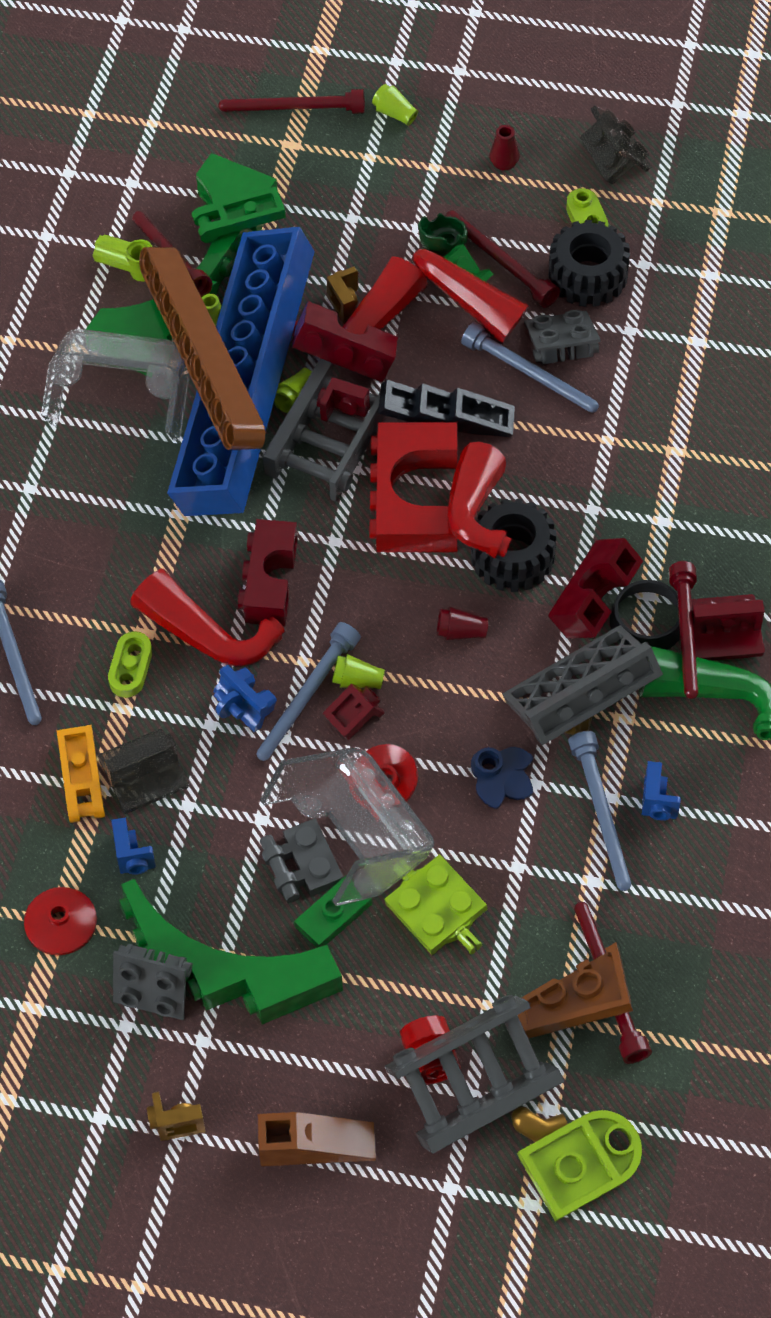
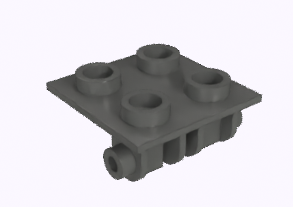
[524,310,601,365]
[113,943,193,1020]

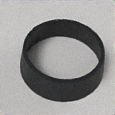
[610,580,680,650]

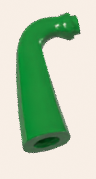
[639,646,771,740]

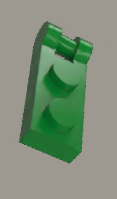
[192,186,286,243]

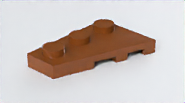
[518,942,633,1039]

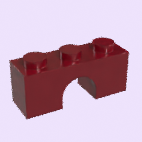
[292,301,398,383]
[238,519,298,627]
[548,538,643,639]

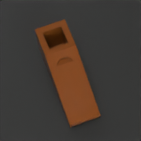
[258,1112,376,1167]

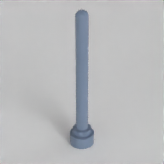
[461,322,599,413]
[0,580,42,725]
[257,622,361,761]
[568,731,631,891]

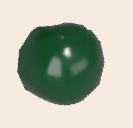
[417,213,468,256]

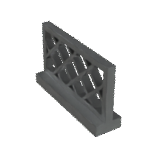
[502,625,663,746]

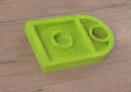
[517,1110,642,1222]

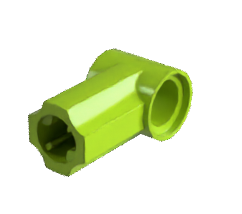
[93,234,152,282]

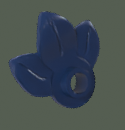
[471,747,533,809]

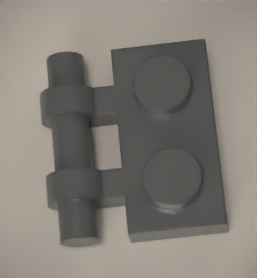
[259,818,344,903]

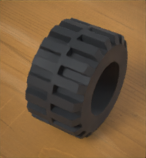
[548,220,630,307]
[471,499,557,592]

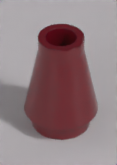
[489,125,520,170]
[437,606,488,640]

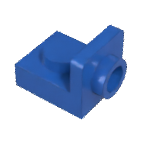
[641,761,681,821]
[111,817,156,875]

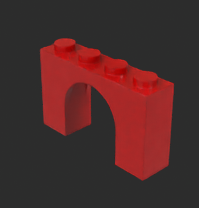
[369,422,457,552]

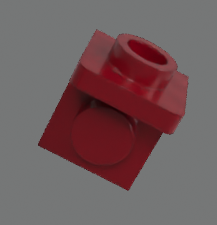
[317,377,370,422]
[323,683,385,739]

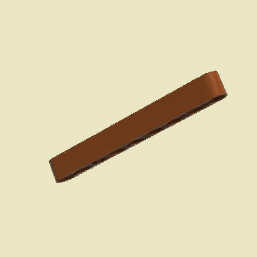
[139,247,265,450]

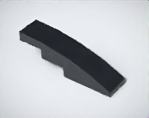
[378,379,515,437]

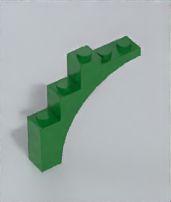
[119,879,343,1025]

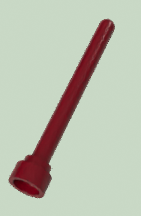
[218,89,365,114]
[445,210,560,308]
[132,211,212,298]
[669,561,699,699]
[574,901,652,1064]

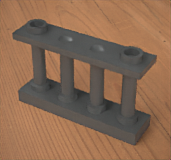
[263,358,389,502]
[385,995,564,1154]

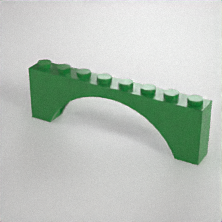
[84,153,280,379]

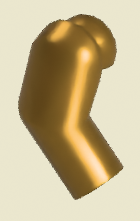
[511,1106,568,1142]

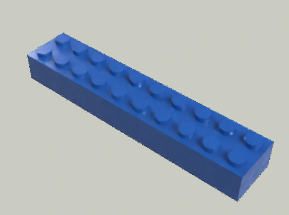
[167,227,315,516]

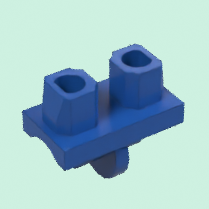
[213,665,277,732]

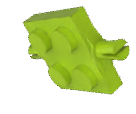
[384,854,488,955]

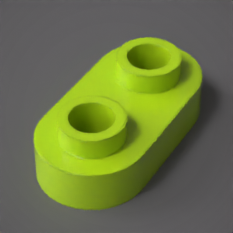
[566,188,609,227]
[108,631,152,698]

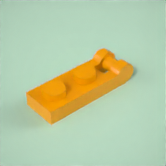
[56,725,105,823]

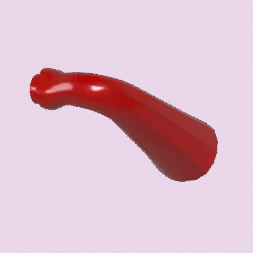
[412,249,529,344]
[292,256,428,337]
[448,442,512,559]
[130,568,285,667]

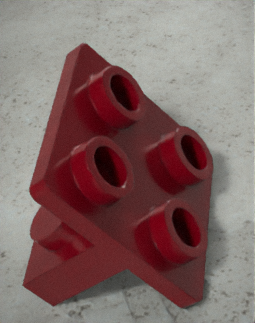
[692,594,765,661]

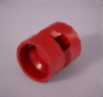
[400,1015,461,1085]

